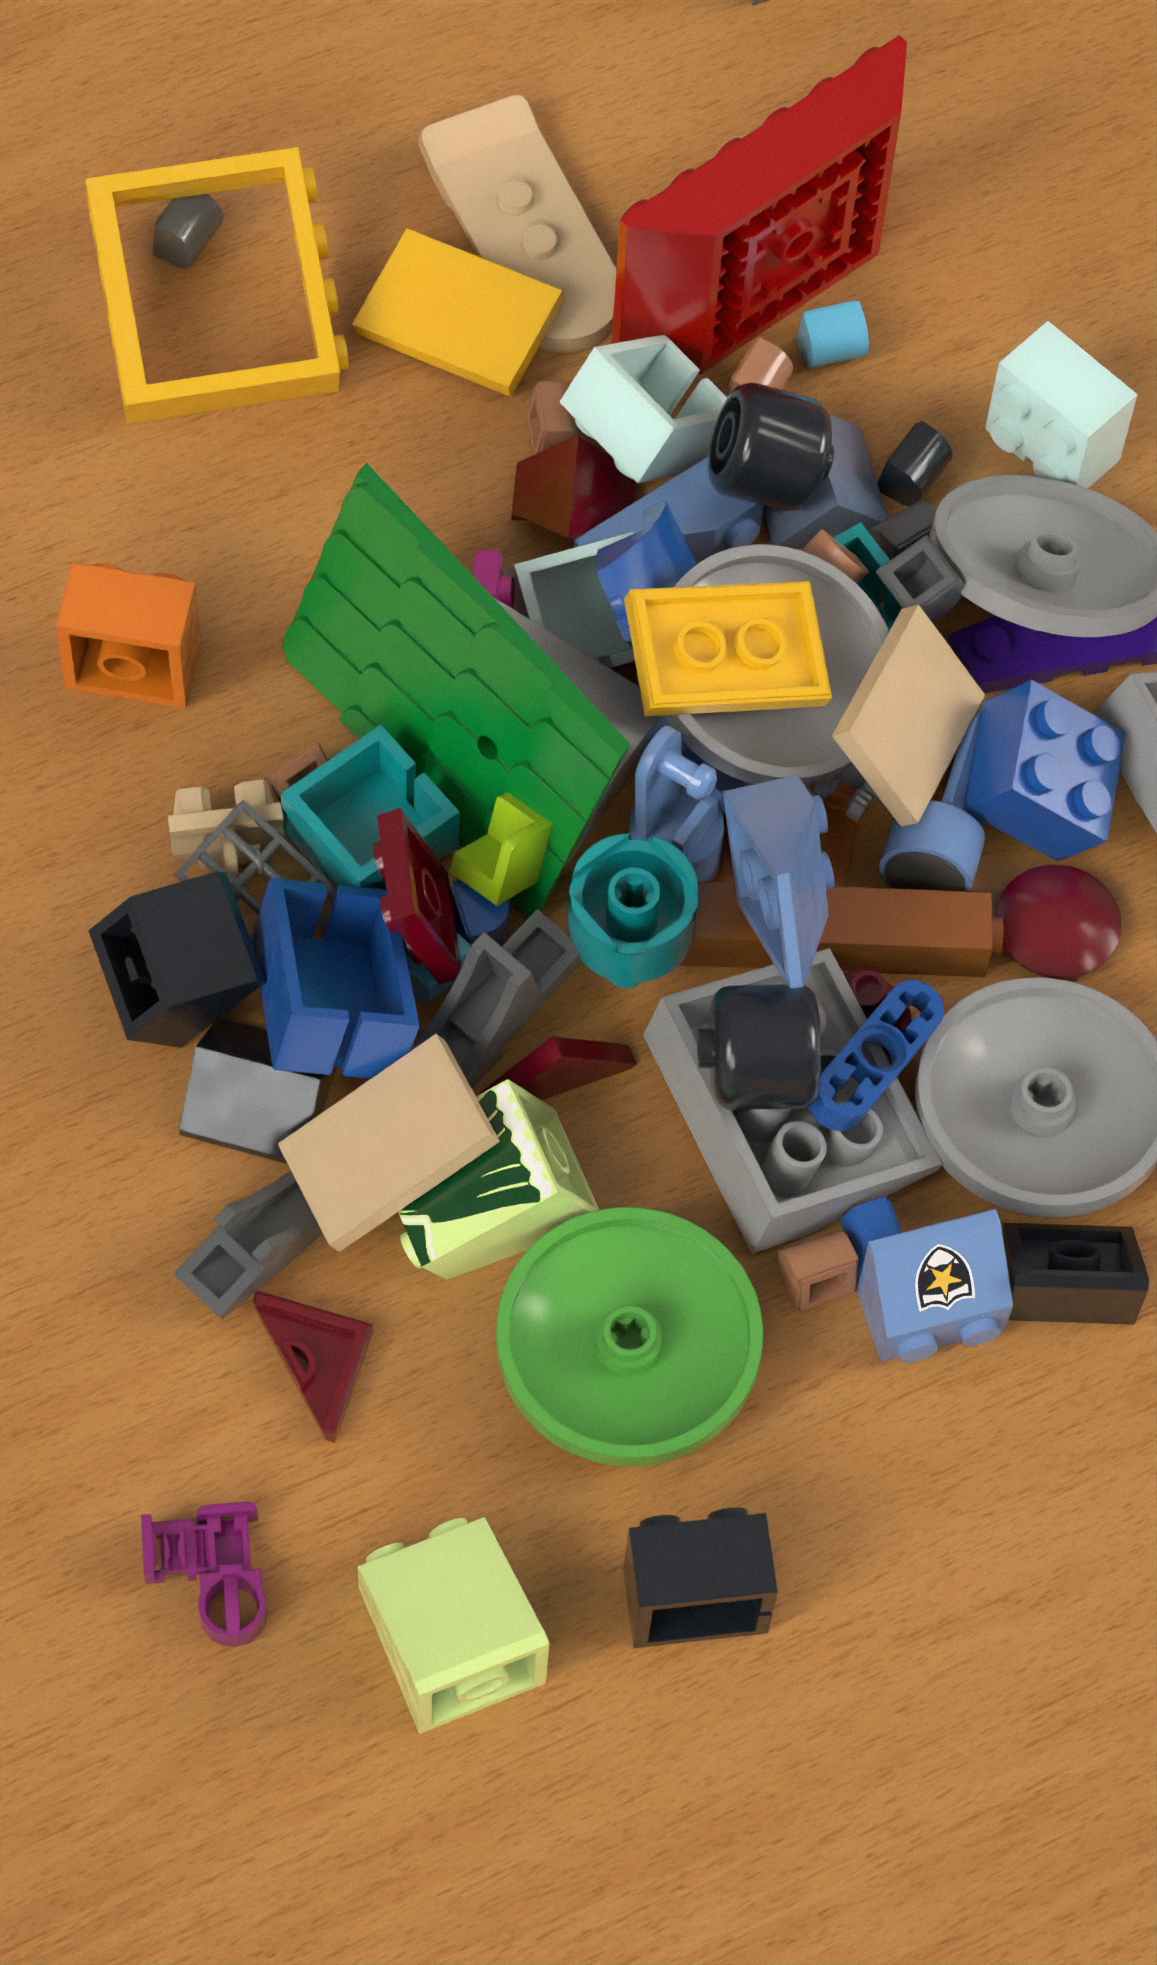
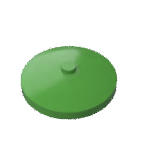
[496,1207,763,1467]

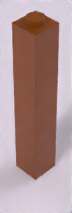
[679,881,1003,977]

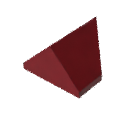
[511,435,635,539]

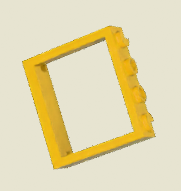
[85,147,349,424]

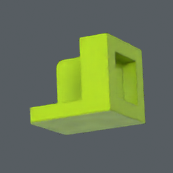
[450,793,552,906]

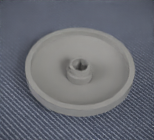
[929,475,1157,637]
[665,544,889,786]
[915,977,1157,1218]

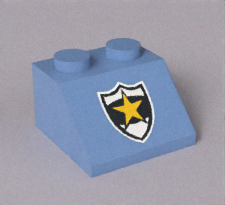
[857,1209,1013,1363]

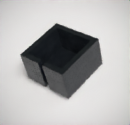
[623,1507,778,1648]

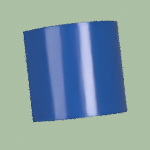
[451,880,509,947]
[840,1196,901,1279]

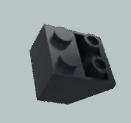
[88,871,267,1048]

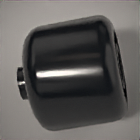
[708,383,834,511]
[697,984,821,1110]

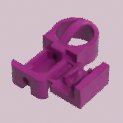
[141,1502,267,1647]

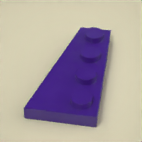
[947,615,1157,693]

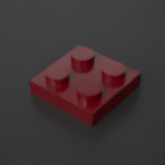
[373,807,462,985]

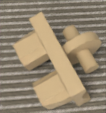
[167,779,284,877]

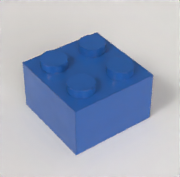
[963,680,1125,862]

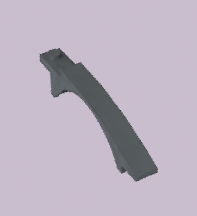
[173,909,582,1320]

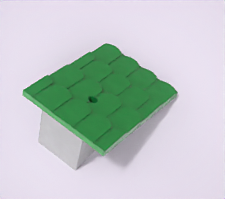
[281,462,662,918]

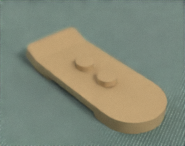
[418,95,616,353]

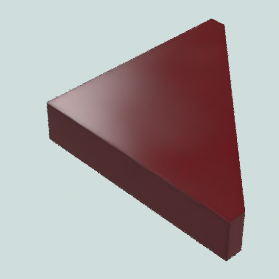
[477,1036,637,1100]
[253,1290,373,1443]

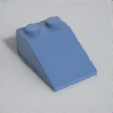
[723,774,834,988]

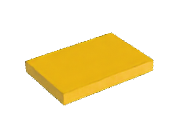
[352,228,565,397]
[624,581,832,717]

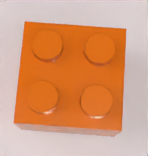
[56,562,201,708]

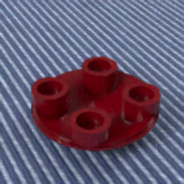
[996,864,1121,983]

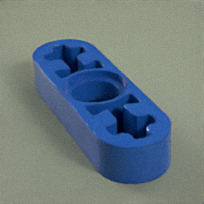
[809,980,944,1131]

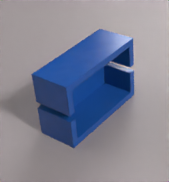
[252,878,419,1078]

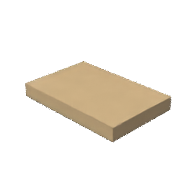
[832,604,985,827]
[278,1034,500,1252]

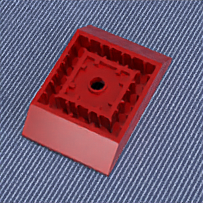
[611,35,907,375]

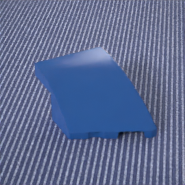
[596,500,697,648]

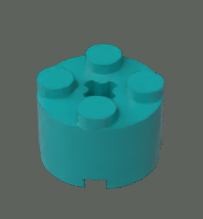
[567,834,699,988]

